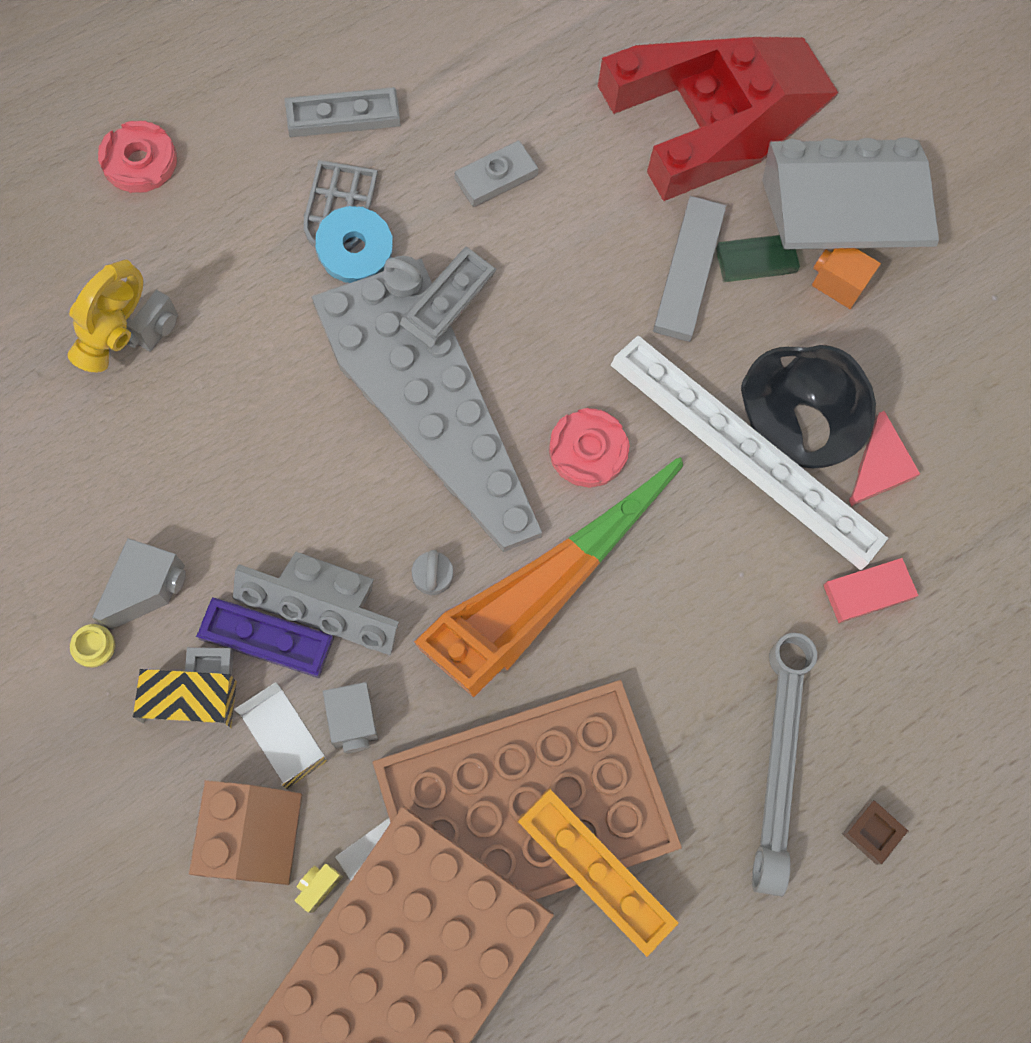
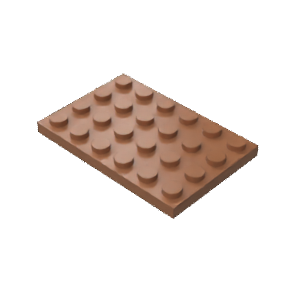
[372,680,682,900]
[241,806,554,1043]

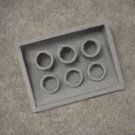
[762,138,939,249]

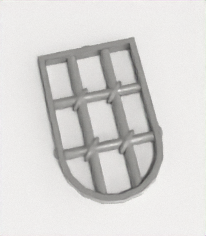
[304,160,378,251]

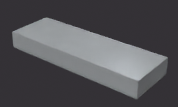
[285,87,400,137]
[400,246,497,348]

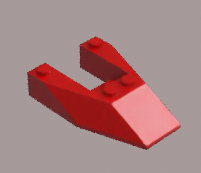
[598,37,839,201]

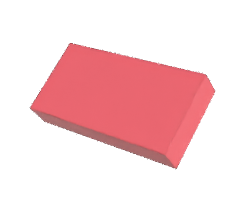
[823,558,919,623]

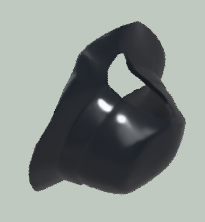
[741,345,876,469]

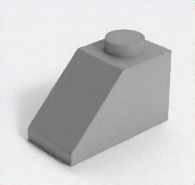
[92,538,186,630]

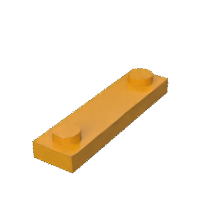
[517,788,679,957]

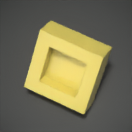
[294,863,344,913]

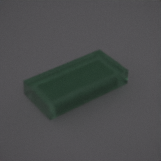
[716,235,800,282]

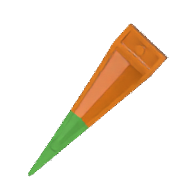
[414,457,683,697]

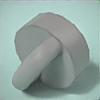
[383,255,423,297]
[411,550,453,595]

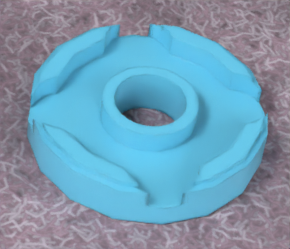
[316,206,392,283]

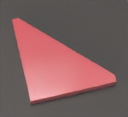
[849,411,920,506]

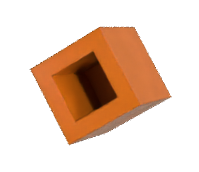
[811,248,881,309]

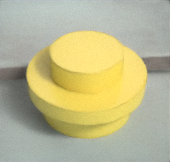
[70,624,115,668]

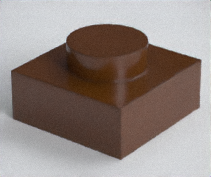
[842,800,909,865]

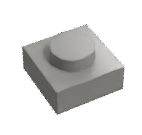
[185,648,234,676]

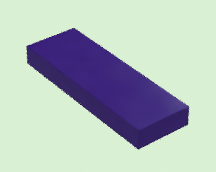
[196,597,334,678]

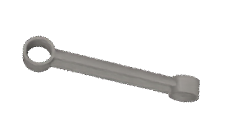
[752,633,817,897]

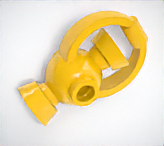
[67,260,143,373]

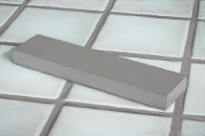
[653,196,726,342]

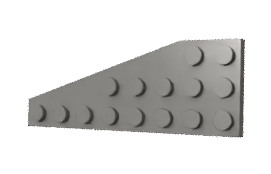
[312,259,542,552]

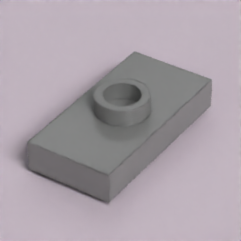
[455,140,538,207]

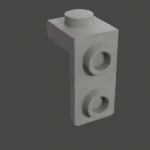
[76,290,178,352]

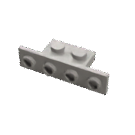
[233,552,399,655]

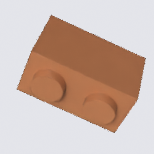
[189,780,303,885]

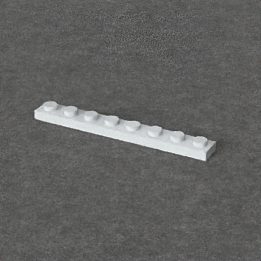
[610,336,888,570]

